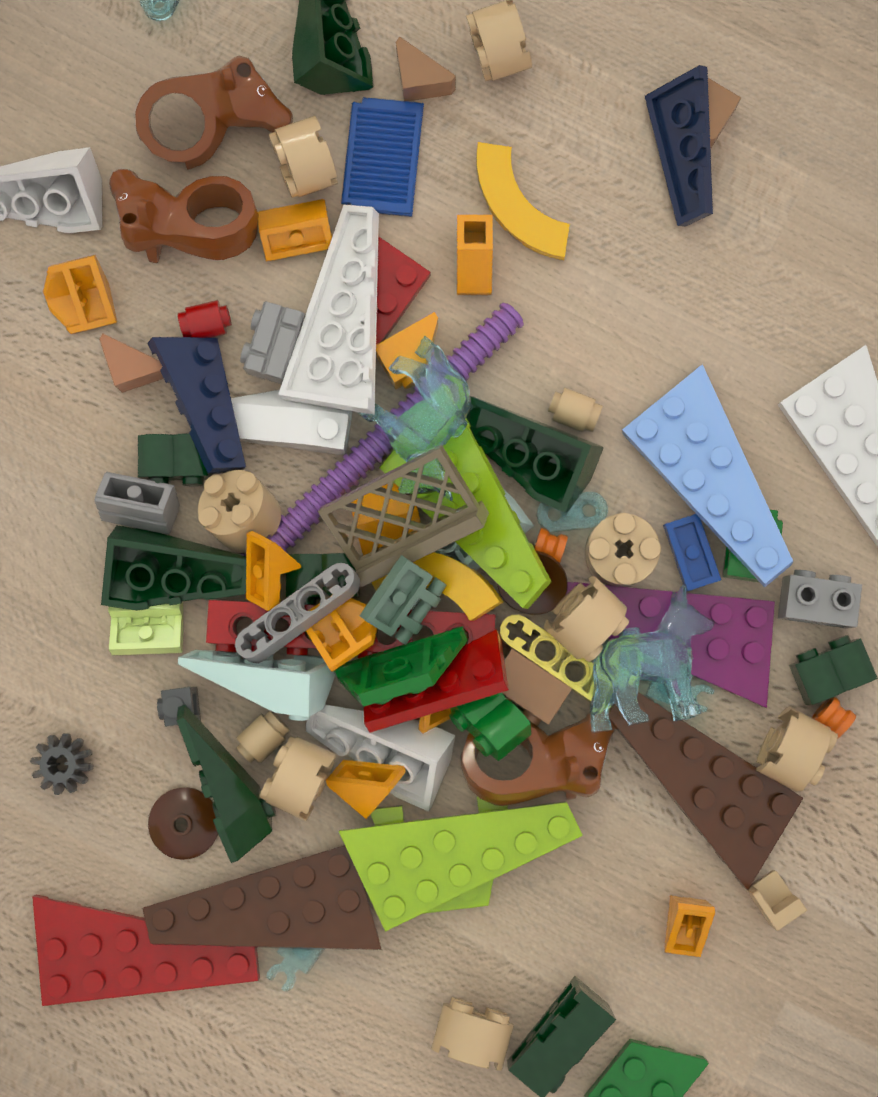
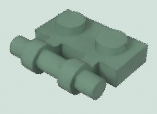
[359,555,447,645]

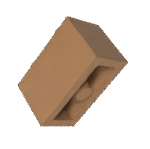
[502,649,572,726]

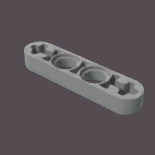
[235,563,360,663]

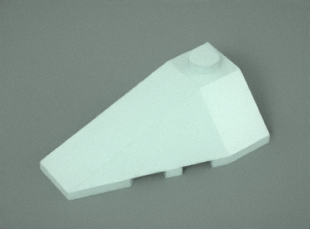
[178,650,335,721]

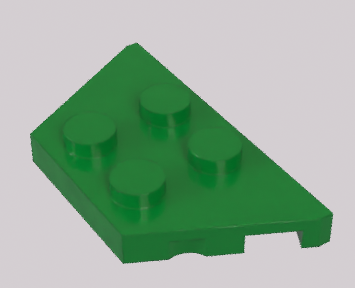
[334,626,468,707]
[584,1039,709,1097]

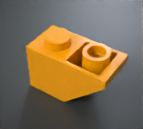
[457,215,493,295]

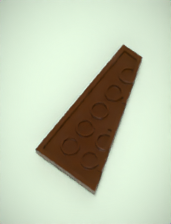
[605,683,803,890]
[142,845,382,950]

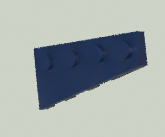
[645,65,713,227]
[147,337,246,474]

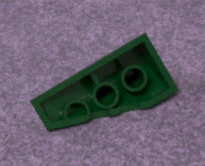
[461,395,604,513]

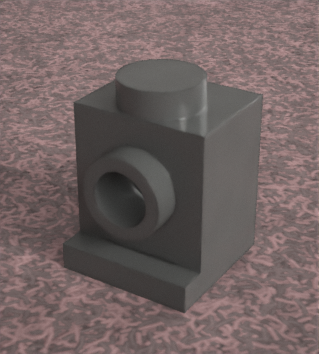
[157,687,201,727]

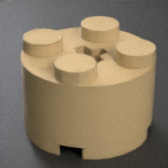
[466,0,532,82]
[268,115,338,198]
[198,470,281,553]
[585,513,661,587]
[544,576,629,662]
[756,707,838,792]
[259,736,337,821]
[431,997,514,1070]

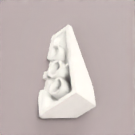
[0,147,102,233]
[231,390,353,455]
[306,704,455,812]

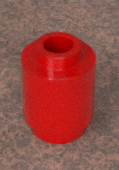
[178,300,232,338]

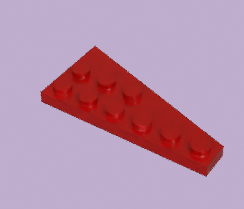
[32,894,260,1006]

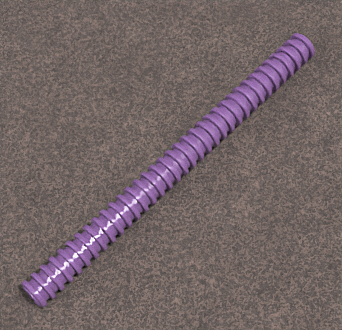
[240,303,524,556]

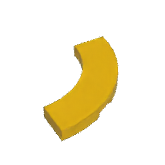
[476,142,570,261]
[371,552,503,621]

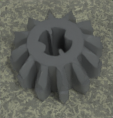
[30,733,94,795]

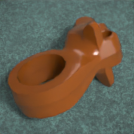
[135,56,293,170]
[109,169,259,263]
[460,707,616,806]

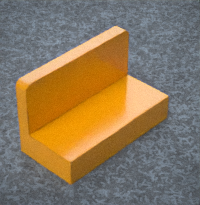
[258,199,332,262]

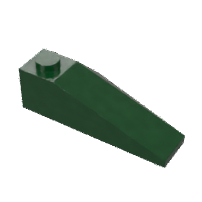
[292,0,373,95]
[101,525,246,611]
[176,705,276,863]

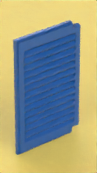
[341,97,424,217]

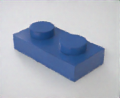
[663,514,721,592]

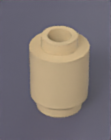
[548,388,603,432]
[236,711,290,763]

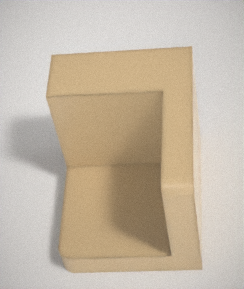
[745,870,808,931]

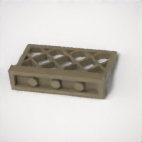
[318,444,489,587]

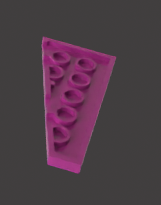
[566,582,775,708]

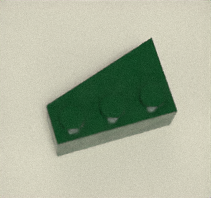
[507,976,616,1097]

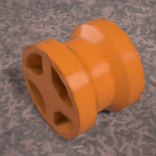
[534,528,568,563]
[811,697,857,738]

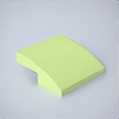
[108,601,183,655]

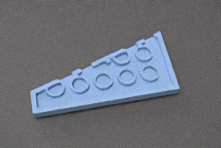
[622,364,793,588]

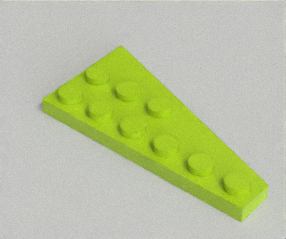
[379,387,552,609]
[339,801,583,932]

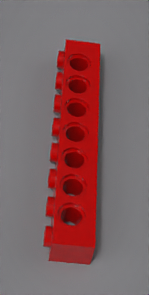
[206,600,496,658]

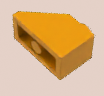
[376,312,438,390]

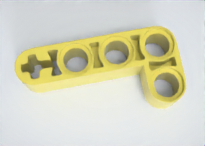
[499,615,642,708]

